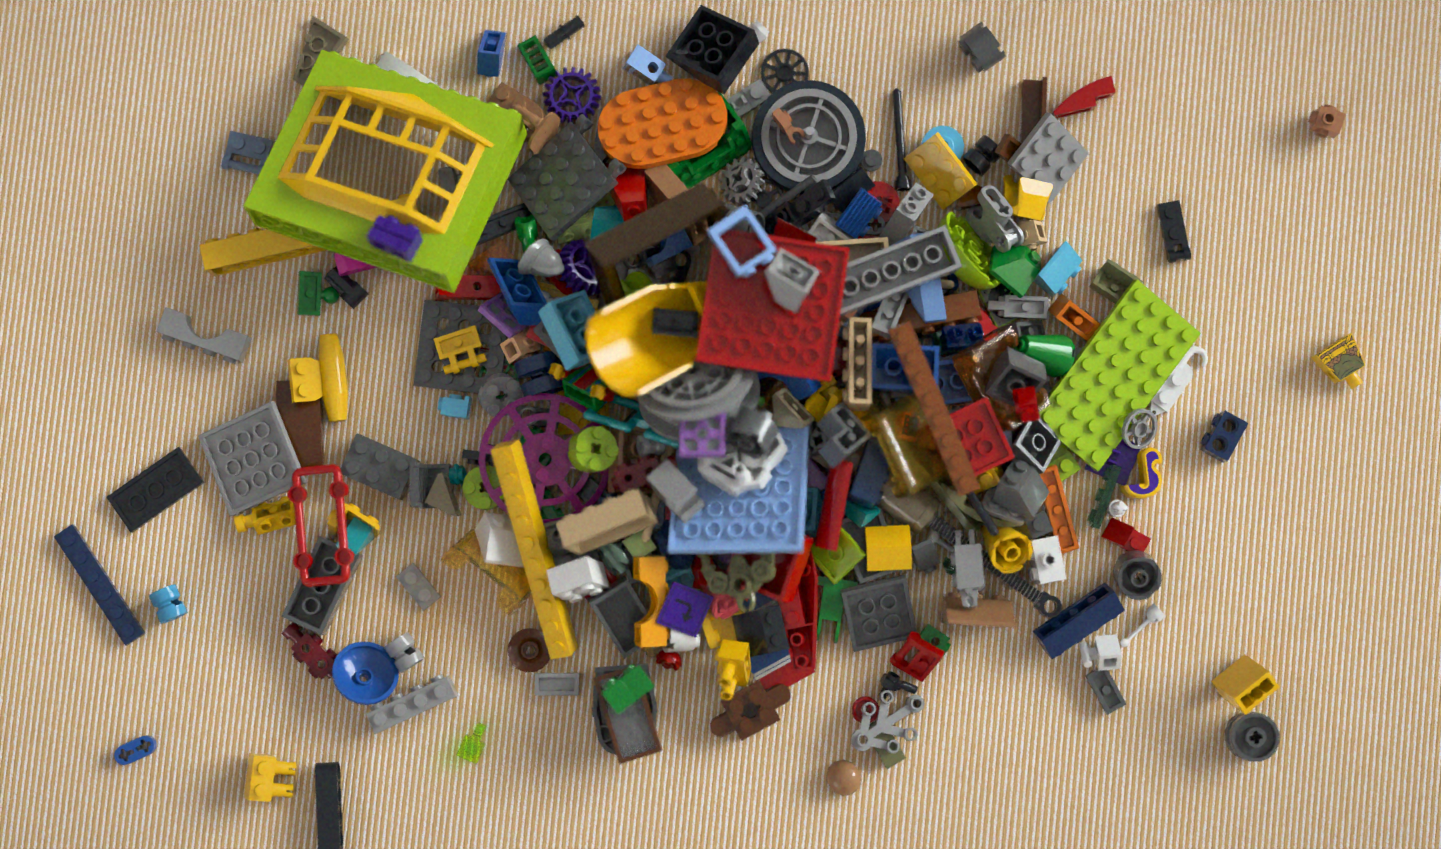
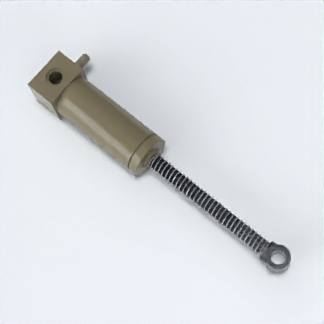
[811,441,1062,618]

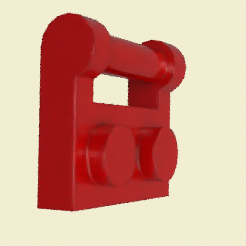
[890,631,944,682]

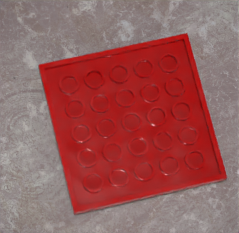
[695,229,850,382]

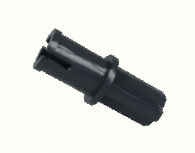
[544,15,585,49]

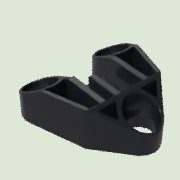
[623,245,691,285]

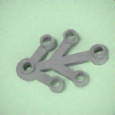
[851,690,924,753]

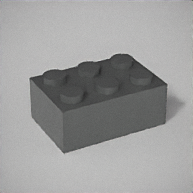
[341,433,420,501]
[842,507,899,584]
[587,575,648,658]

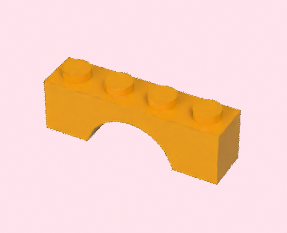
[633,555,670,647]

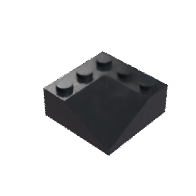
[666,5,759,94]

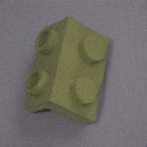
[1089,259,1144,304]

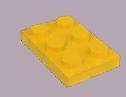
[903,132,977,210]

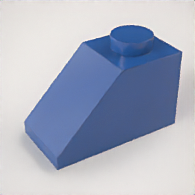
[477,30,506,77]

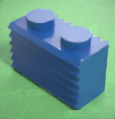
[835,187,883,239]

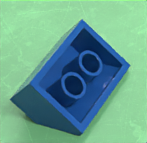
[487,258,547,326]
[872,343,939,393]

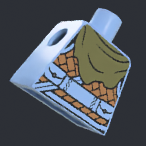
[622,44,673,85]

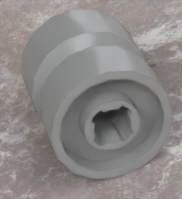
[384,632,425,673]

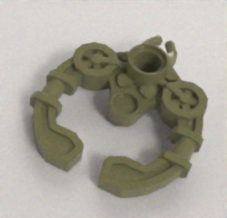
[698,553,775,613]

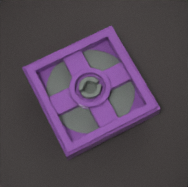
[478,292,530,339]
[679,412,726,458]

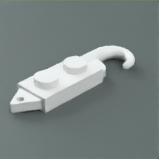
[1149,346,1208,418]

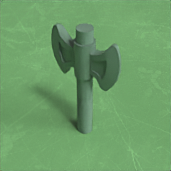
[598,543,629,576]

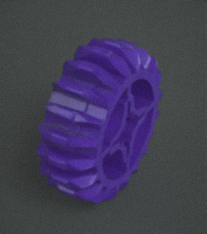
[543,67,601,124]
[559,239,601,297]

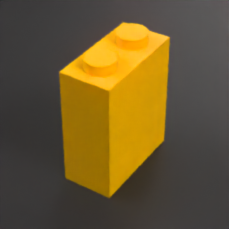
[1211,654,1280,715]

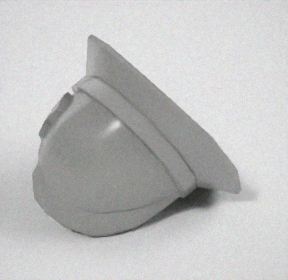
[518,239,564,277]

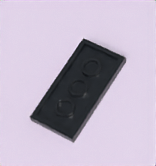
[106,447,205,533]

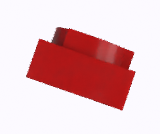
[726,535,814,602]

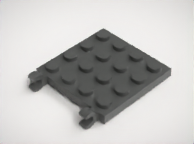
[507,114,627,241]

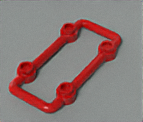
[287,464,354,587]

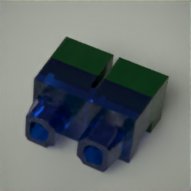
[932,323,984,355]

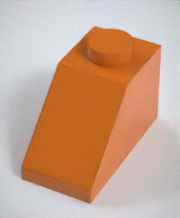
[1048,293,1100,341]

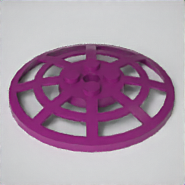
[479,393,609,524]

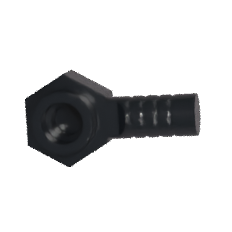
[879,671,918,699]

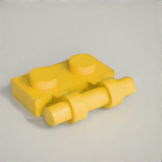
[434,325,487,375]

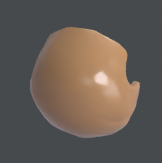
[826,760,861,796]

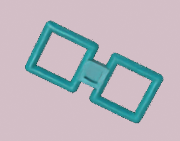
[583,395,679,449]

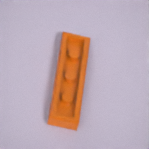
[1039,464,1079,554]

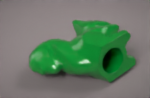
[515,215,538,254]

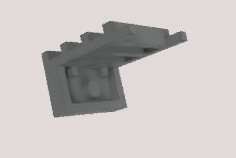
[409,462,452,509]

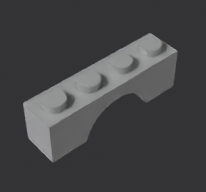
[156,307,252,364]

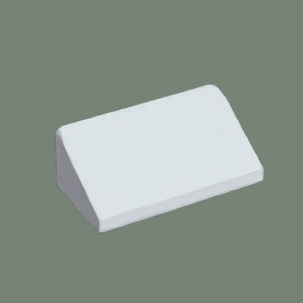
[807,212,855,242]

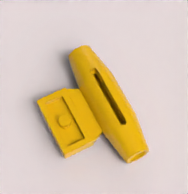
[287,333,348,422]

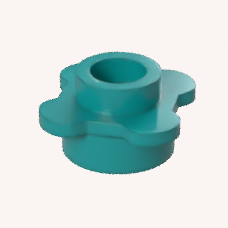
[449,464,467,487]

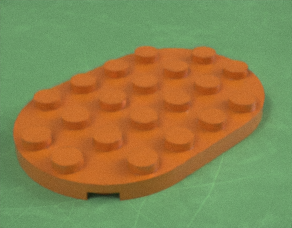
[597,78,728,169]

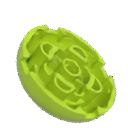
[937,212,1001,290]

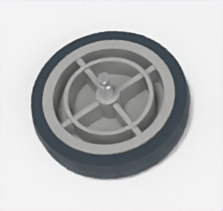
[751,80,866,195]

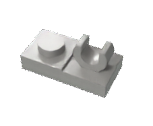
[727,79,770,118]

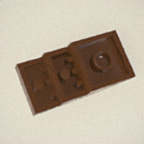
[276,380,324,467]

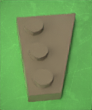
[293,15,349,86]

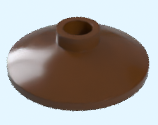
[508,628,550,672]

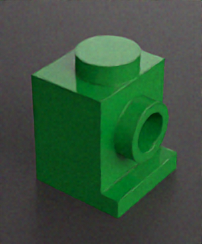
[920,624,951,655]

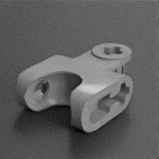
[965,185,1024,252]

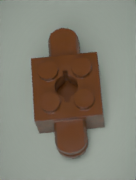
[710,680,791,741]

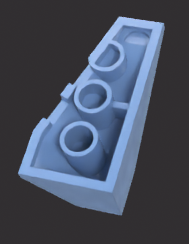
[889,233,947,323]

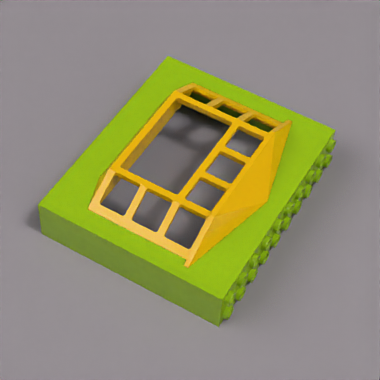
[243,50,528,293]

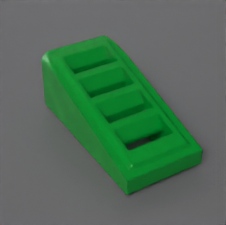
[517,35,556,85]

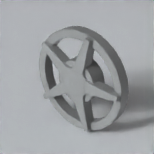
[1121,408,1158,449]

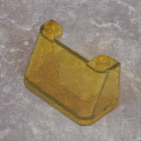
[860,396,946,499]
[441,527,532,616]

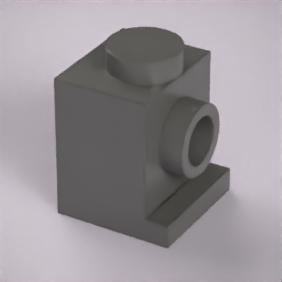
[544,519,571,557]

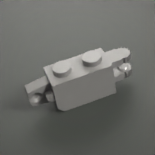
[950,529,985,608]

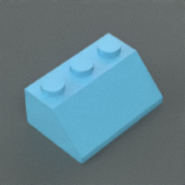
[538,290,596,371]

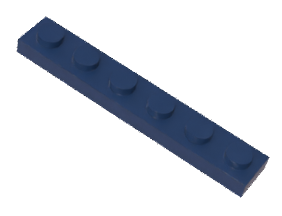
[54,524,146,646]

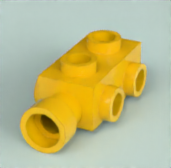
[234,496,295,535]

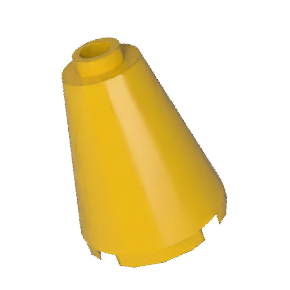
[981,525,1033,573]

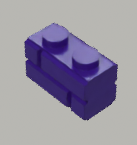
[367,215,423,262]

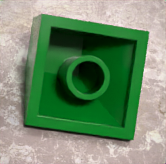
[989,245,1041,298]

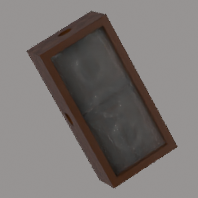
[593,664,663,764]

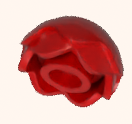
[655,650,682,671]
[852,696,879,723]

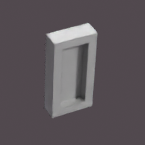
[535,673,579,695]

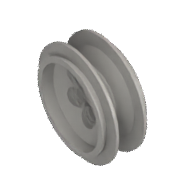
[637,360,760,441]

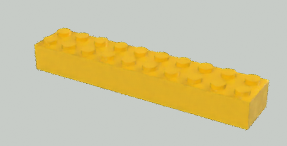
[199,193,422,277]

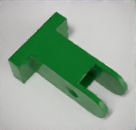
[817,576,858,644]

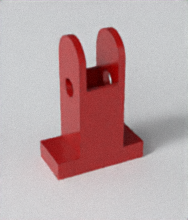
[435,275,501,301]

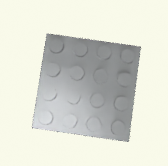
[198,401,307,516]

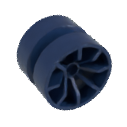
[514,351,564,397]

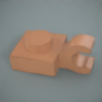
[771,107,805,145]

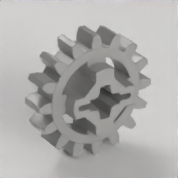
[719,157,765,205]

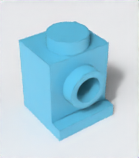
[438,394,472,420]

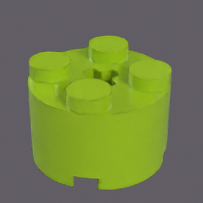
[568,426,619,473]
[462,465,505,510]

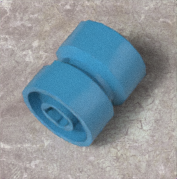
[149,584,188,624]

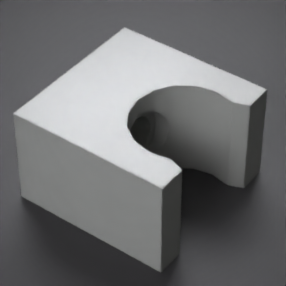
[646,459,705,524]

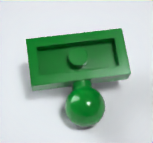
[297,271,340,316]

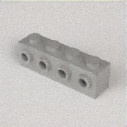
[366,674,459,734]

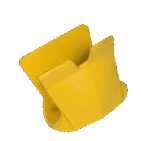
[1003,175,1053,221]

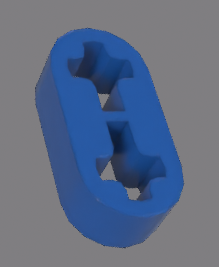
[114,735,157,765]

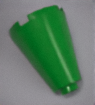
[1014,334,1075,378]

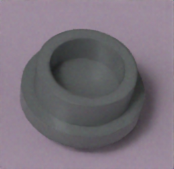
[861,149,882,171]

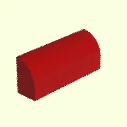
[815,461,853,551]

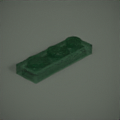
[1087,464,1122,529]

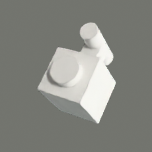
[1079,634,1122,671]

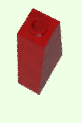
[604,163,648,221]

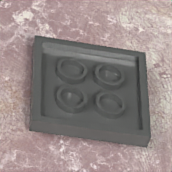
[840,574,917,652]

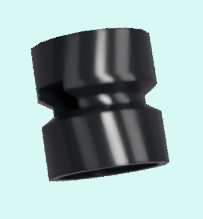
[962,135,1000,176]

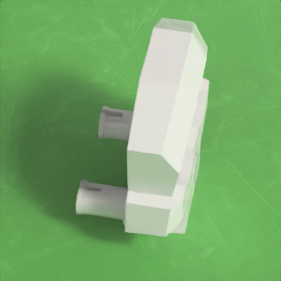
[697,431,788,498]

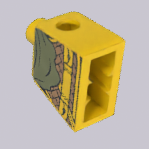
[1311,333,1365,389]

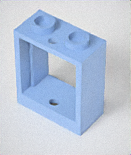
[707,205,777,279]

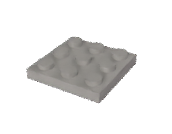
[1007,112,1089,204]

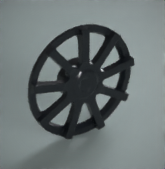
[761,49,809,93]

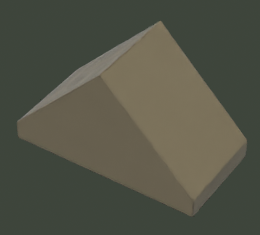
[772,387,815,429]
[425,473,461,516]

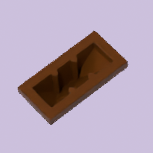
[955,185,993,211]

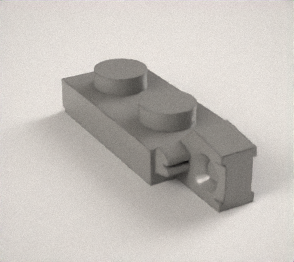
[986,295,1048,320]

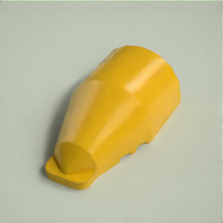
[585,281,707,396]

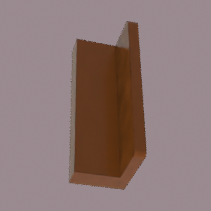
[1020,77,1047,143]

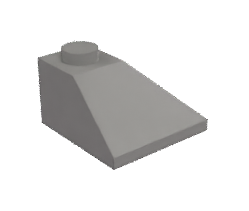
[765,249,820,313]

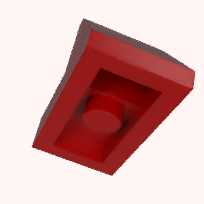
[1101,518,1151,552]

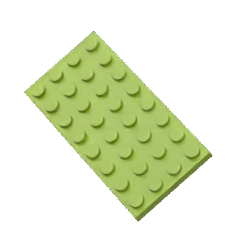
[1038,279,1201,471]

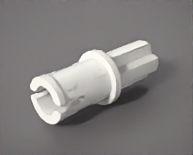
[1107,500,1127,517]

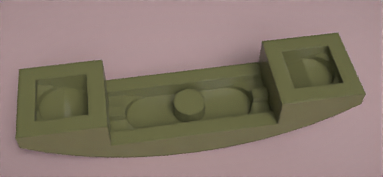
[940,483,1025,527]

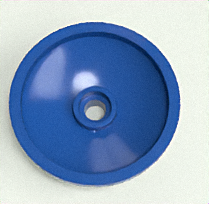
[332,642,399,705]

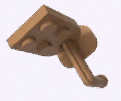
[487,82,560,154]

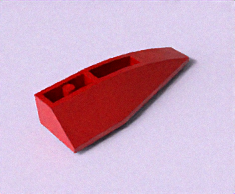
[778,535,818,674]

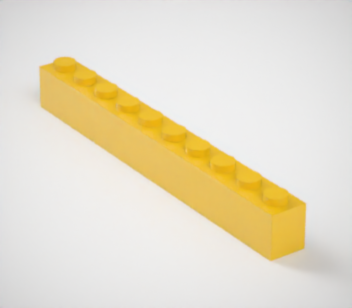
[491,439,578,660]

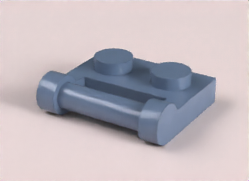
[221,131,274,176]

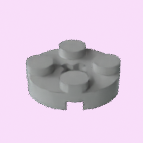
[478,373,523,416]

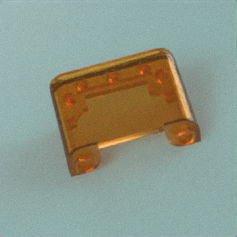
[952,326,1051,431]

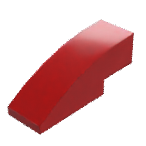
[1052,76,1116,119]

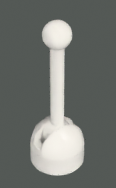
[1120,604,1166,647]

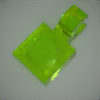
[456,722,487,764]

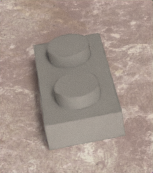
[396,563,441,611]

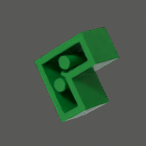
[602,664,655,715]

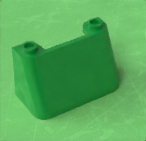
[667,91,752,189]

